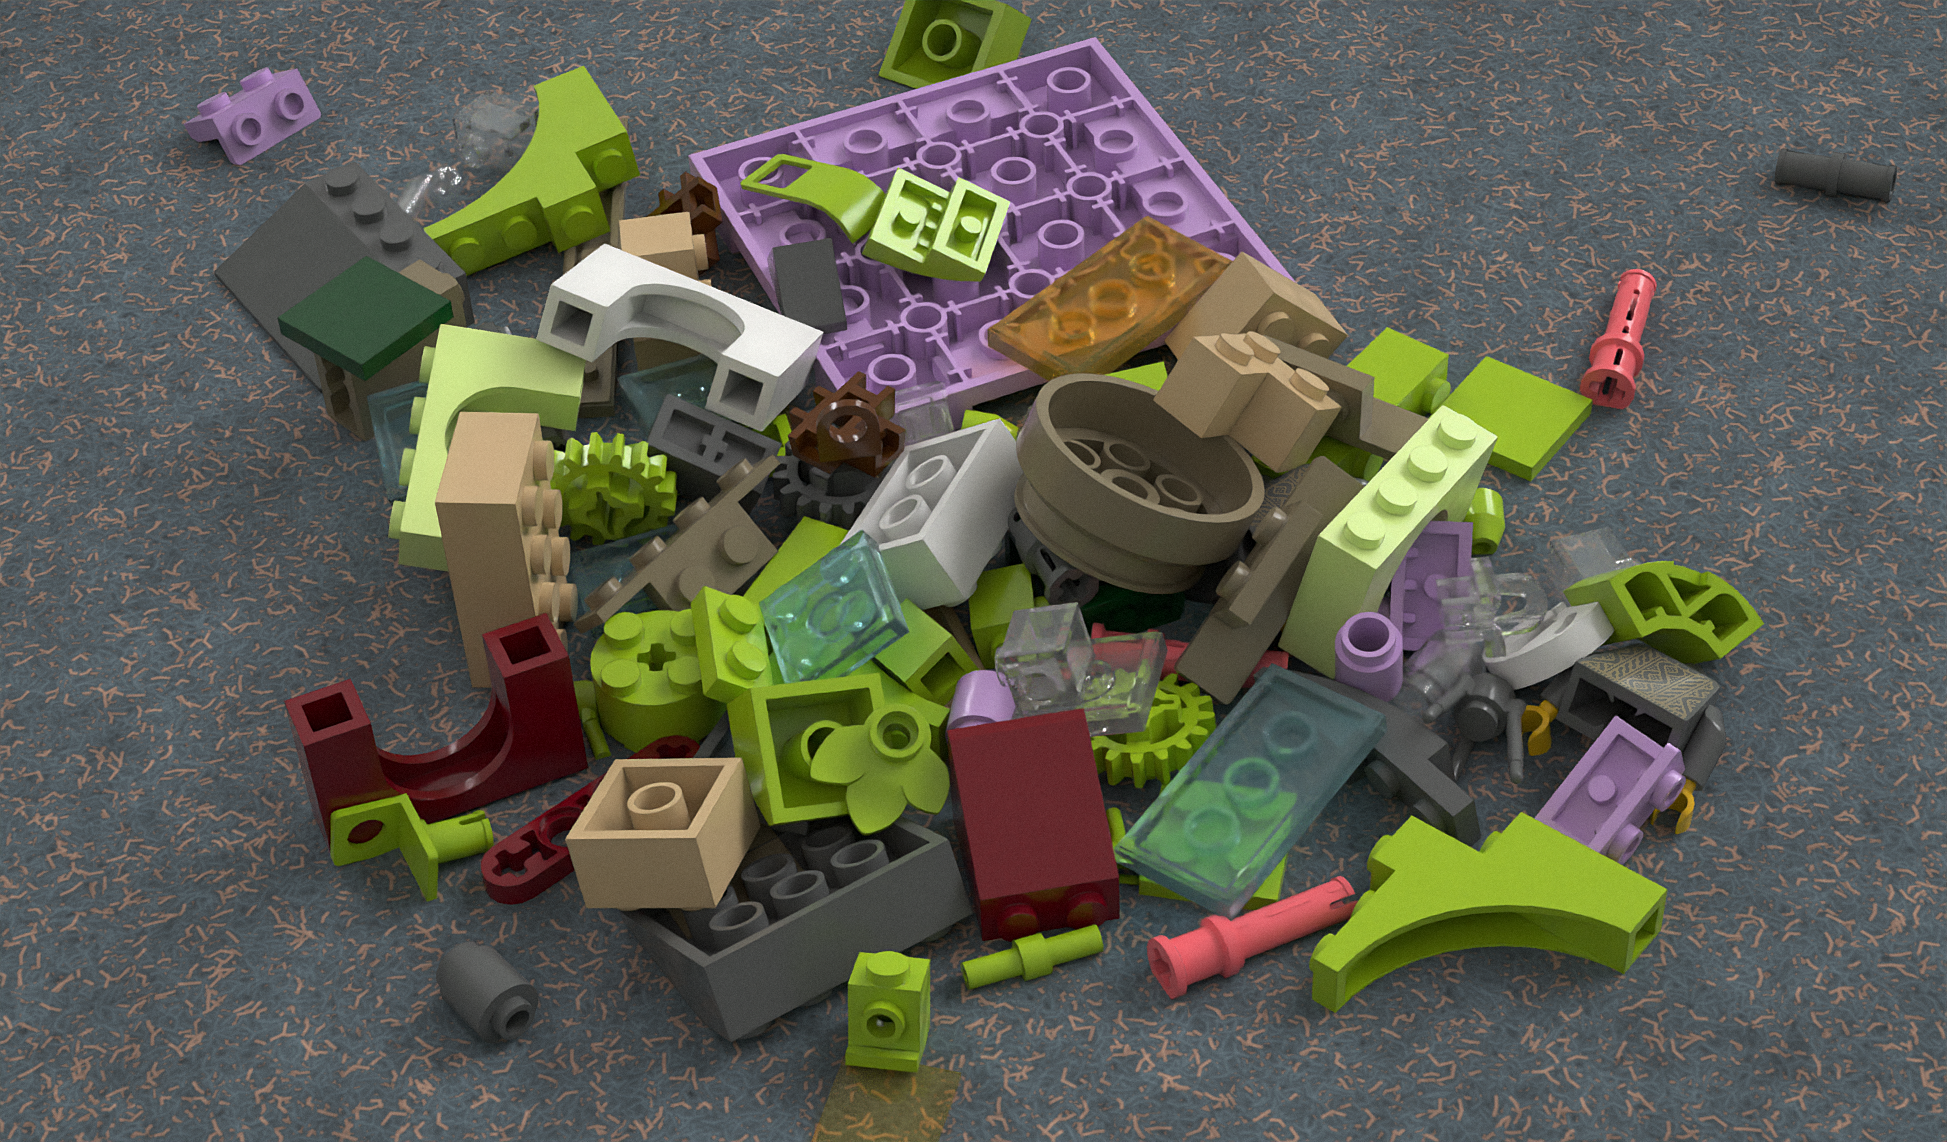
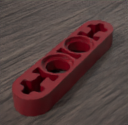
[481,735,700,905]

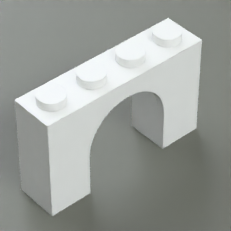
[536,243,824,432]

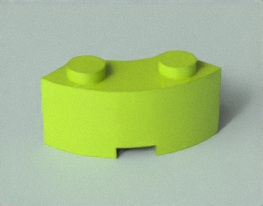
[1563,561,1764,664]

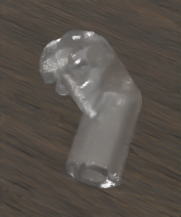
[396,166,462,223]

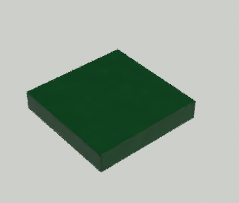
[277,256,454,381]

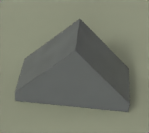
[767,238,847,334]

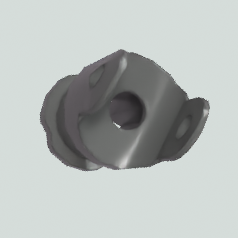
[1007,507,1100,611]

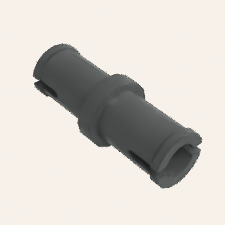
[1775,148,1897,202]

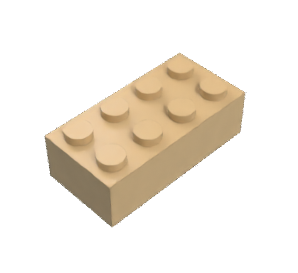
[435,412,578,688]

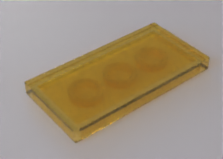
[987,216,1233,381]

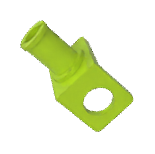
[330,793,494,902]

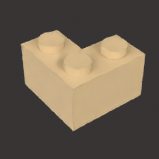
[619,212,712,379]
[1164,251,1348,360]
[1153,331,1342,473]

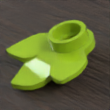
[810,703,950,836]

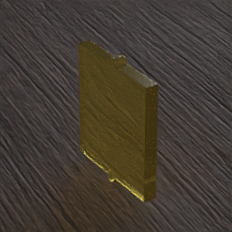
[811,1049,961,1142]

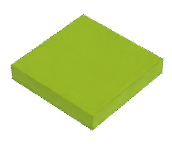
[1429,356,1593,482]

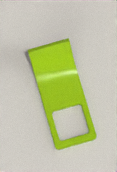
[740,154,885,243]

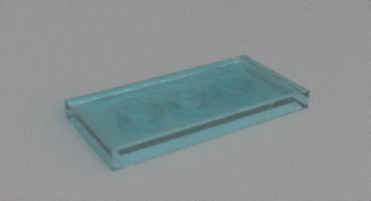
[1114,663,1387,921]

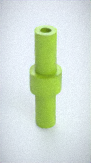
[960,924,1104,990]

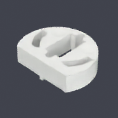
[1482,602,1614,690]

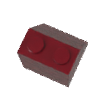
[947,708,1120,942]

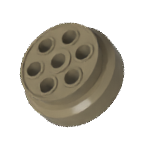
[1014,373,1265,594]

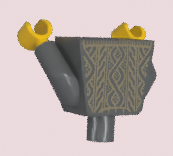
[1521,643,1727,834]

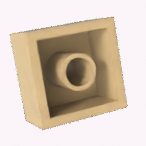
[565,758,761,911]

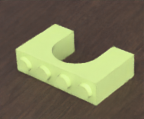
[388,324,586,572]
[1278,405,1498,680]

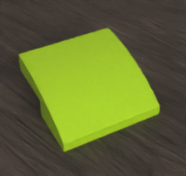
[862,167,1010,282]

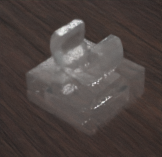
[889,381,955,447]

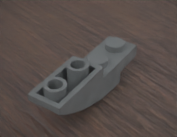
[1254,667,1481,847]

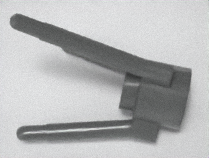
[1422,673,1527,784]

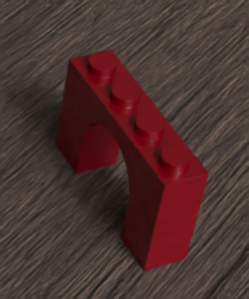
[284,613,588,852]

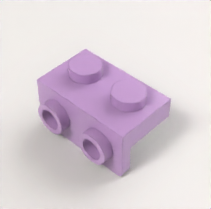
[184,67,321,165]
[1377,521,1473,653]
[1534,715,1686,865]

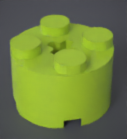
[590,609,727,752]

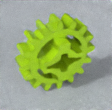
[550,432,677,545]
[1077,671,1217,788]

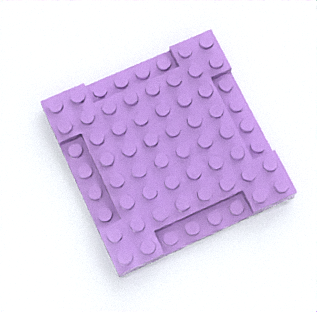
[688,37,1296,446]

